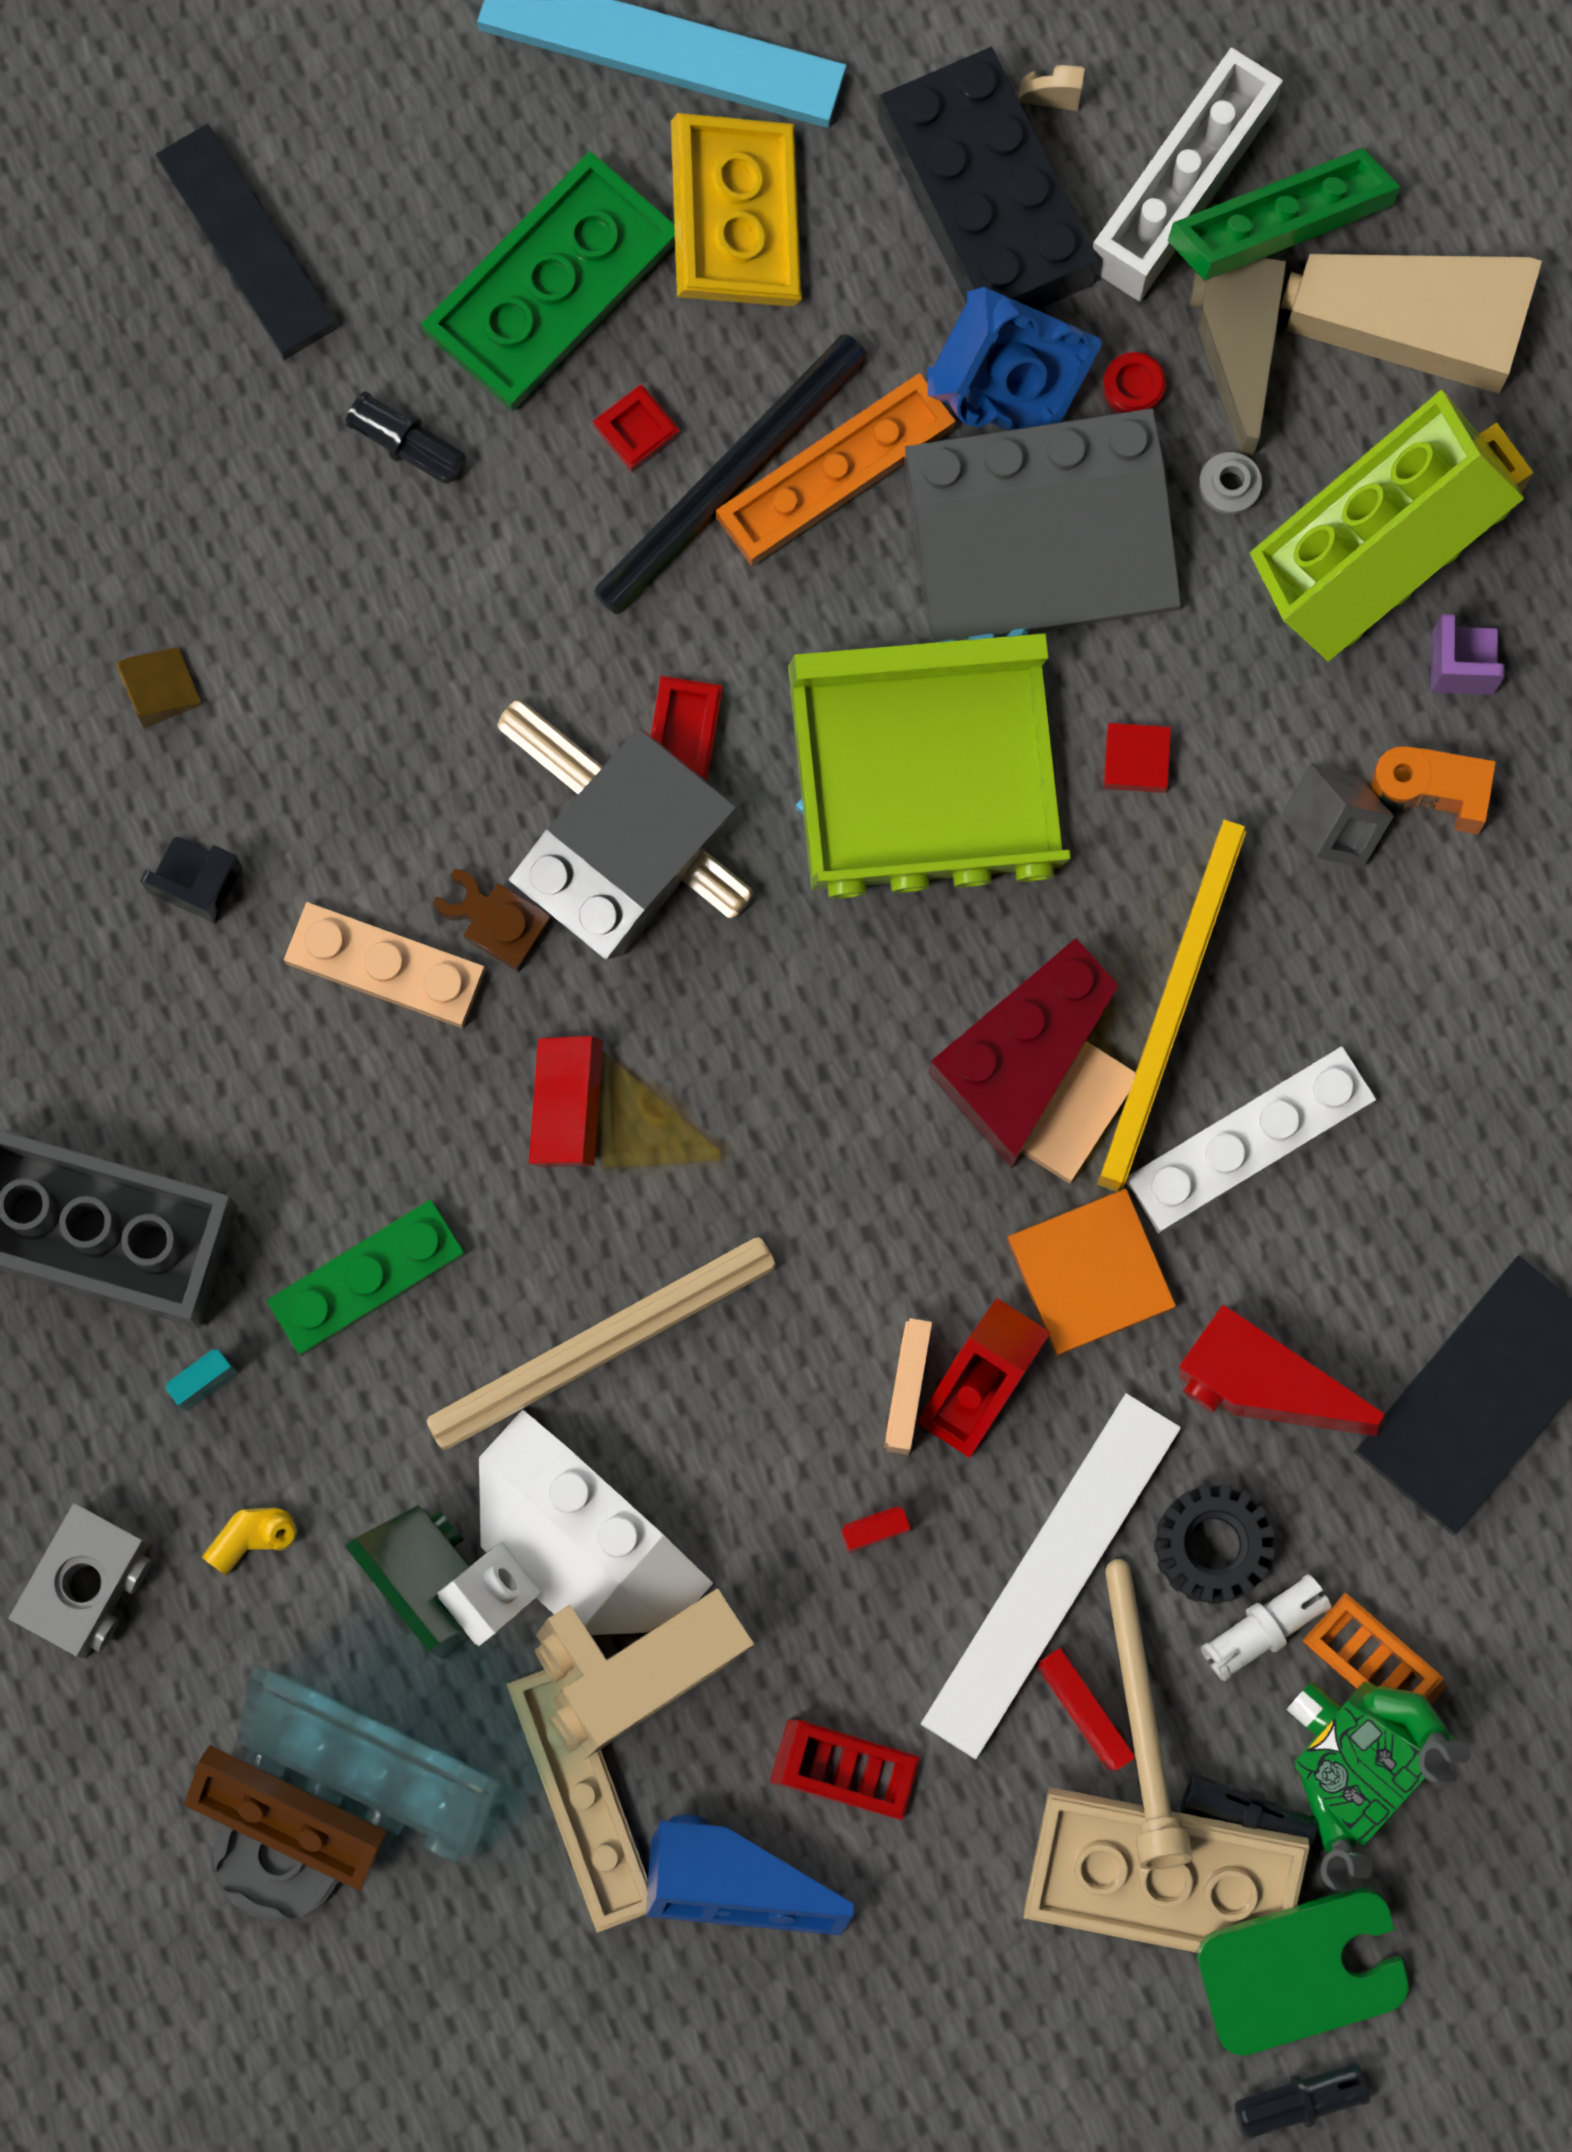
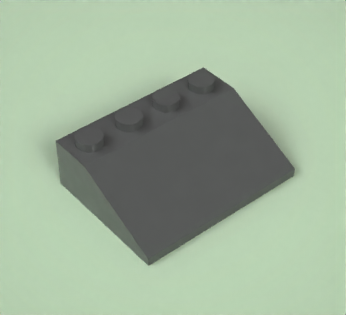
[903,409,1181,643]

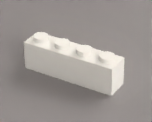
[1092,47,1283,302]

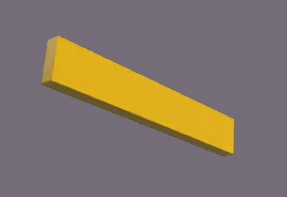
[1097,819,1246,1192]

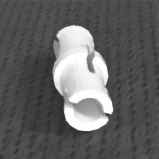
[1201,1574,1331,1682]

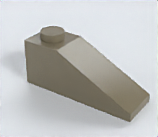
[1189,258,1286,457]

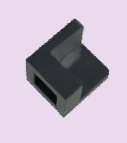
[140,837,243,924]

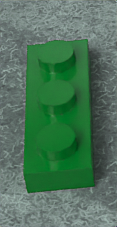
[266,1199,465,1357]

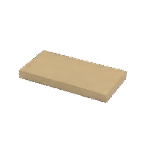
[1023,1787,1309,1953]

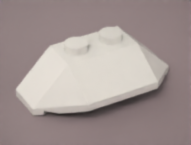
[479,1410,714,1635]

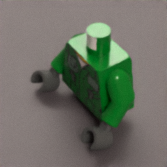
[1286,1680,1470,1891]

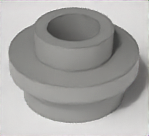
[1199,452,1262,515]

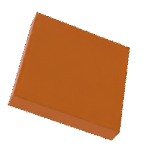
[1007,1189,1176,1357]

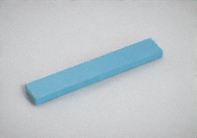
[477,0,846,128]

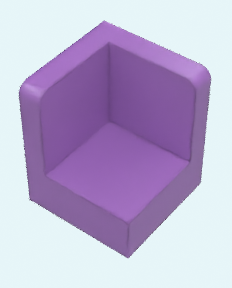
[1431,614,1504,695]

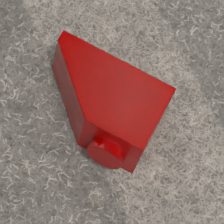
[916,1297,1051,1458]

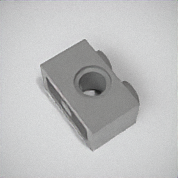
[8,1503,152,1659]

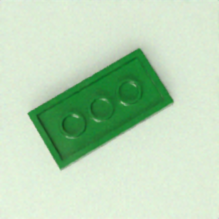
[421,151,675,412]

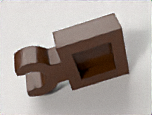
[433,869,552,972]

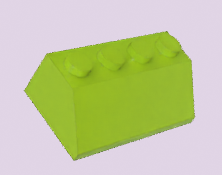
[1249,389,1524,662]

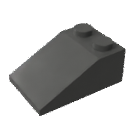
[508,728,738,960]

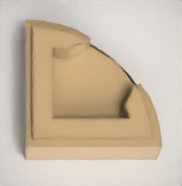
[1018,65,1085,111]

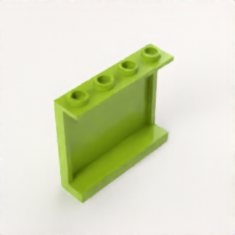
[788,633,1070,899]

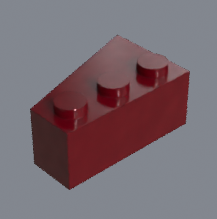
[928,938,1119,1169]

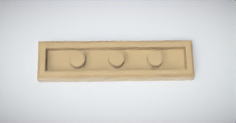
[507,1670,648,1933]

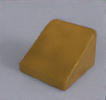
[115,647,202,729]

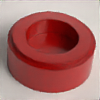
[1102,352,1166,414]

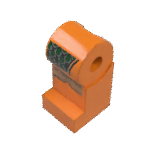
[1371,746,1496,835]

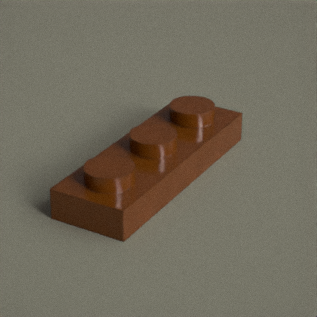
[184,1745,387,1892]

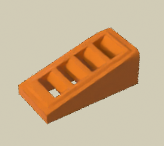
[1302,1592,1447,1705]

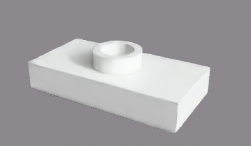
[437,1541,542,1646]

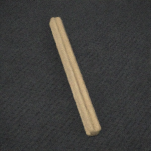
[427,1238,776,1450]

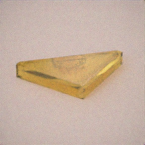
[598,1051,720,1171]

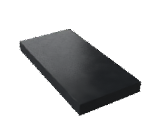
[1353,1255,1572,1536]

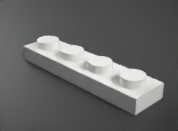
[1126,1046,1376,1234]

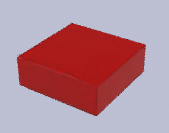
[592,384,680,473]
[1103,723,1171,793]
[841,1506,911,1554]

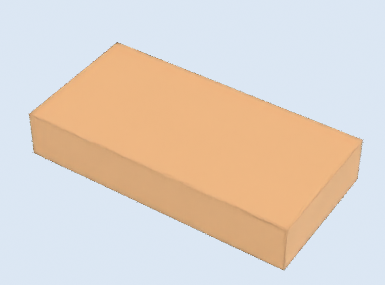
[1021,1042,1136,1184]
[884,1318,932,1455]

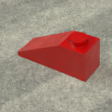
[1178,1304,1385,1436]

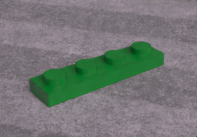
[1167,148,1401,281]

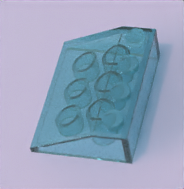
[236,1664,512,1864]

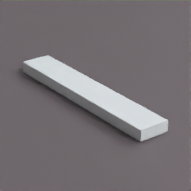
[920,1393,1181,1760]

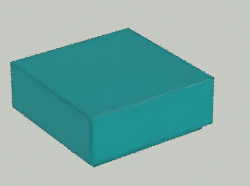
[165,1348,238,1411]

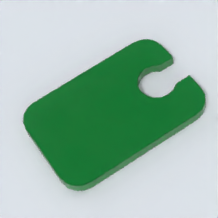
[1196,1887,1408,2056]

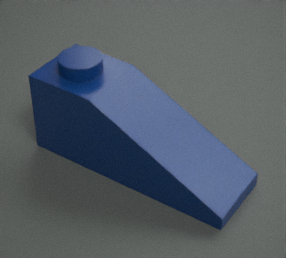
[646,1815,854,1935]

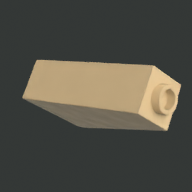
[1280,254,1542,394]

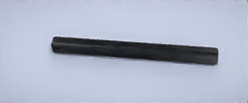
[595,334,867,614]

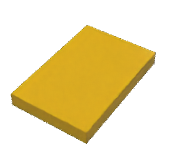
[671,113,801,306]

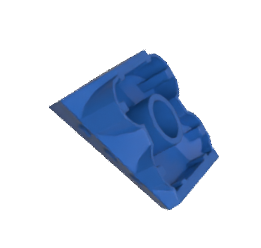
[928,287,1101,431]

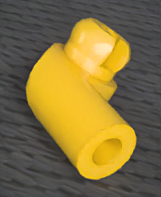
[201,1507,297,1576]

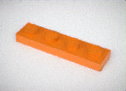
[716,373,956,567]

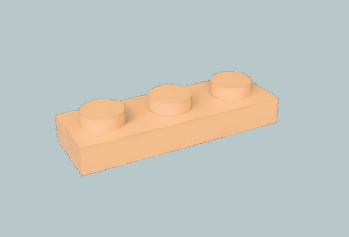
[284,902,486,1029]

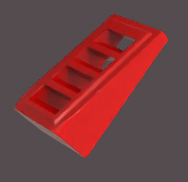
[770,1720,920,1820]

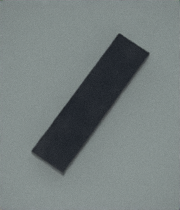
[155,123,337,360]

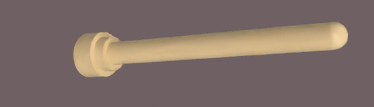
[1105,1559,1193,1870]

